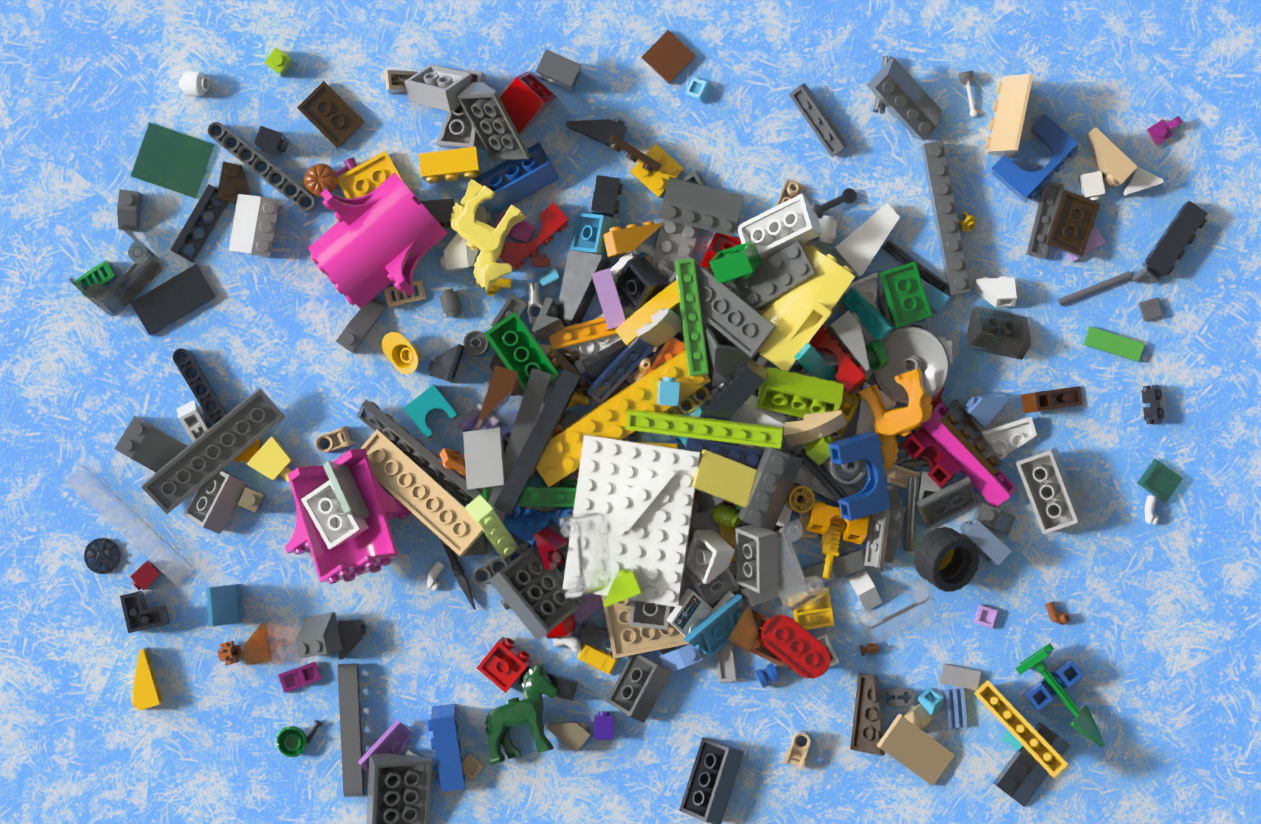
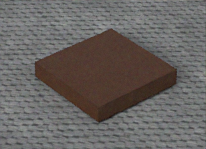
[641,30,695,84]

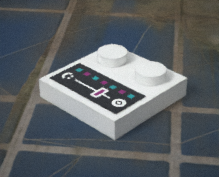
[666,589,713,637]

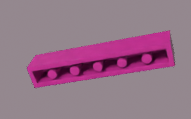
[921,402,1017,508]

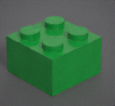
[709,240,762,284]

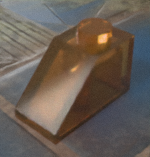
[728,606,760,654]
[241,623,272,665]

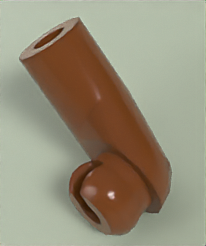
[1045,601,1071,625]

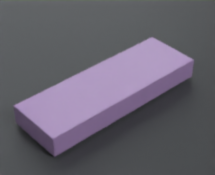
[591,268,626,329]

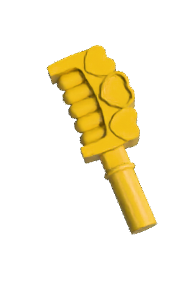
[820,525,843,579]

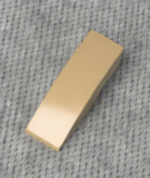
[783,410,847,446]

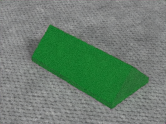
[483,312,559,392]

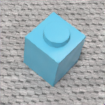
[657,377,680,406]

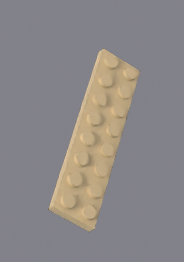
[360,429,483,557]

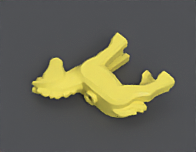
[450,179,526,291]

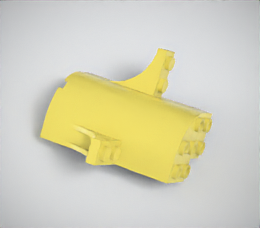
[758,245,855,372]

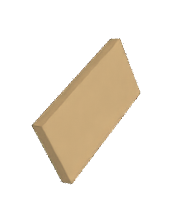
[877,714,955,786]

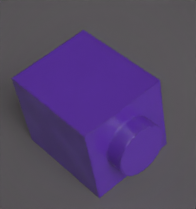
[594,711,614,740]

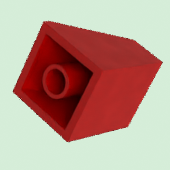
[499,71,556,135]

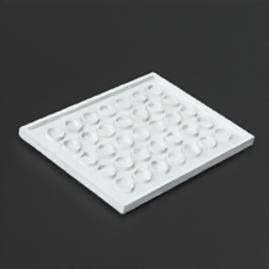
[563,435,700,607]

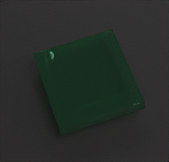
[1137,458,1183,503]

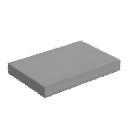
[463,427,506,490]

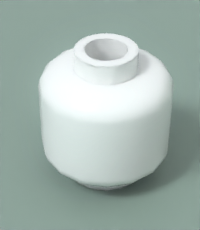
[179,72,209,96]

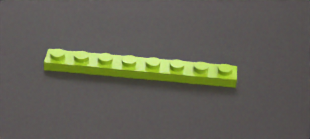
[625,409,783,449]

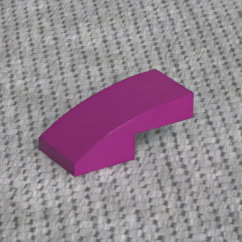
[278,661,321,693]

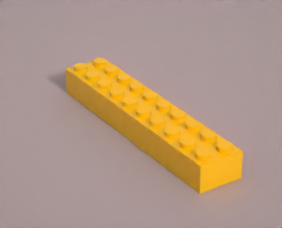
[536,349,711,487]

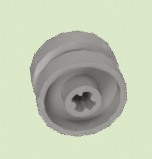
[820,437,868,484]

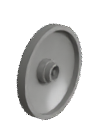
[874,327,950,404]

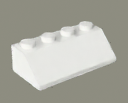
[737,194,823,263]

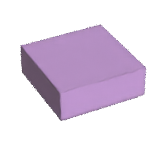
[974,604,999,629]

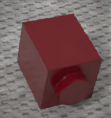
[130,560,163,591]

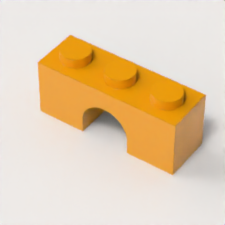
[806,502,869,545]

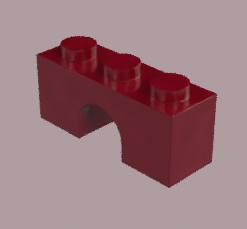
[901,427,962,488]

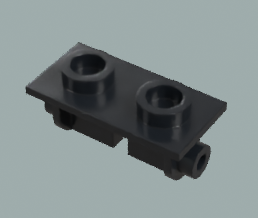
[1141,385,1164,424]

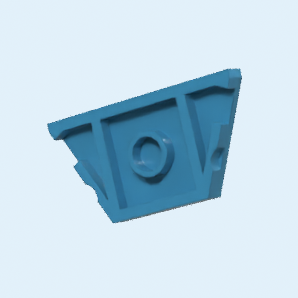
[684,594,743,657]

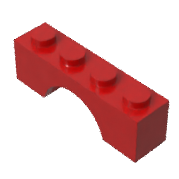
[499,202,569,271]
[808,324,867,396]

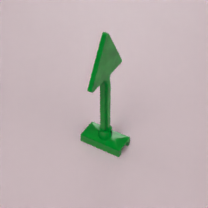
[1016,643,1105,747]

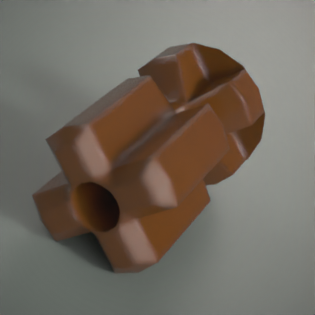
[860,642,880,656]

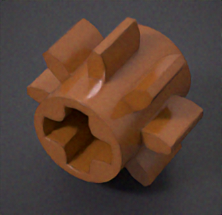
[217,641,242,666]

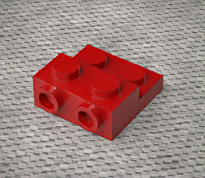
[477,637,532,693]

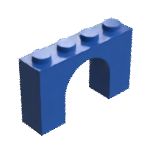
[991,113,1079,203]
[829,432,891,521]

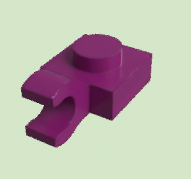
[1146,116,1182,146]

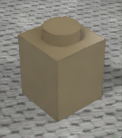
[238,487,266,513]

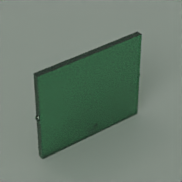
[131,122,214,199]

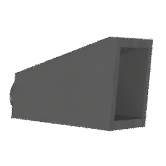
[703,322,747,387]

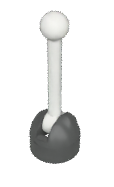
[958,70,977,117]

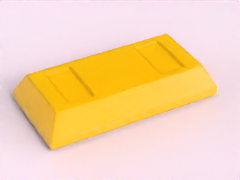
[577,642,619,676]

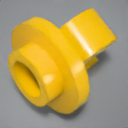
[957,211,976,232]

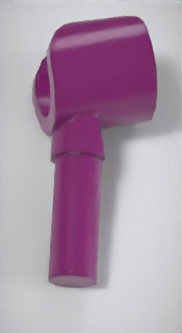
[335,157,357,177]

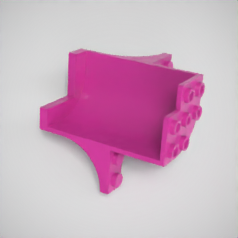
[308,173,448,309]
[285,449,412,584]

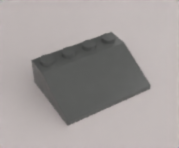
[456,82,531,160]
[489,544,585,641]
[367,753,432,824]

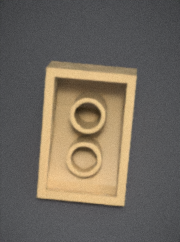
[1086,127,1138,188]

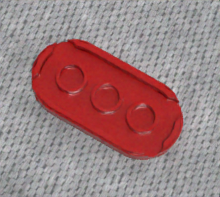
[761,615,830,679]

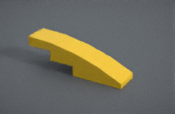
[615,280,680,345]

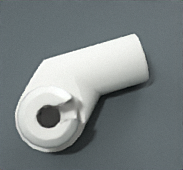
[1144,495,1159,525]
[427,561,444,591]
[552,635,581,651]

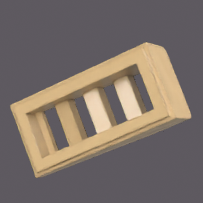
[384,280,427,308]

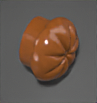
[304,163,338,198]

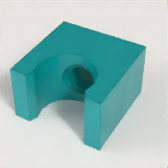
[403,384,459,439]

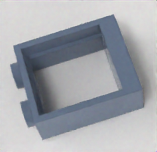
[959,520,1012,566]

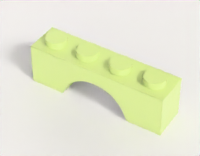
[465,495,518,559]

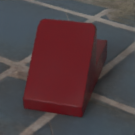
[534,527,568,570]

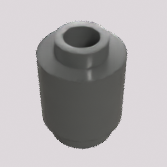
[439,288,462,318]

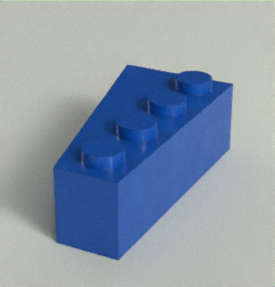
[428,704,466,792]

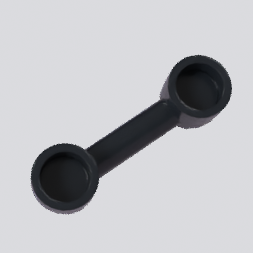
[811,188,857,219]

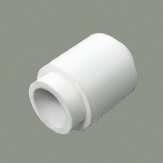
[817,215,838,244]

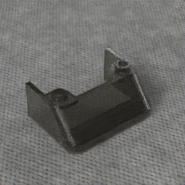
[69,225,164,316]

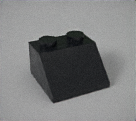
[615,257,667,313]

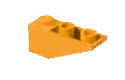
[603,221,662,257]

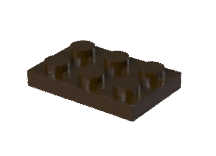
[297,81,365,149]
[1045,190,1100,258]

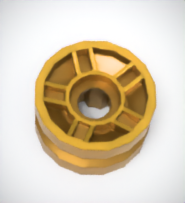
[785,485,815,513]

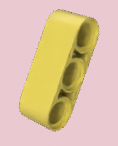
[663,386,710,416]

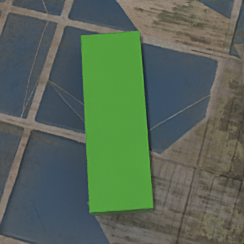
[1083,326,1144,362]

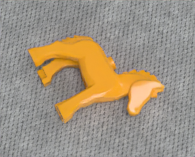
[857,367,933,471]

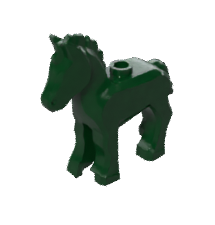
[485,663,559,765]

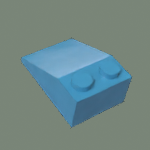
[206,584,244,627]

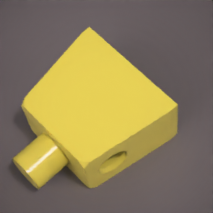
[247,436,293,482]

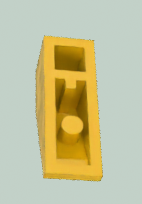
[131,648,163,711]

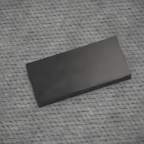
[130,264,216,336]

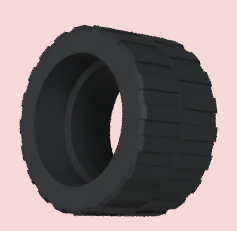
[914,527,980,592]

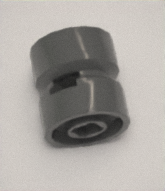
[463,330,490,357]

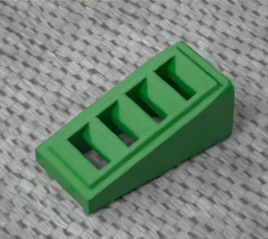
[75,260,118,297]

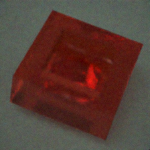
[531,254,551,268]

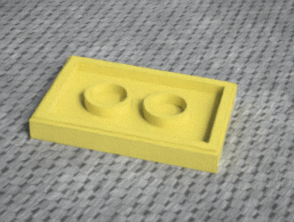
[692,450,757,507]

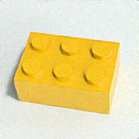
[418,147,481,184]

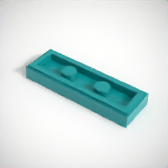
[840,287,894,342]
[794,343,837,381]

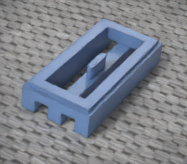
[944,688,967,728]

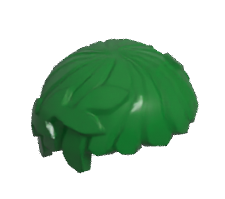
[865,340,889,370]
[276,726,307,757]

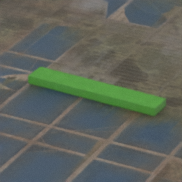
[674,258,709,377]

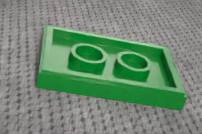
[878,261,933,328]

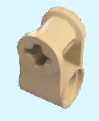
[316,426,354,453]
[783,731,811,770]

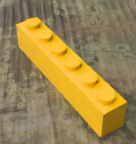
[974,681,1071,781]

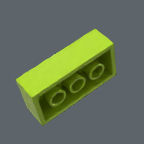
[756,367,844,418]

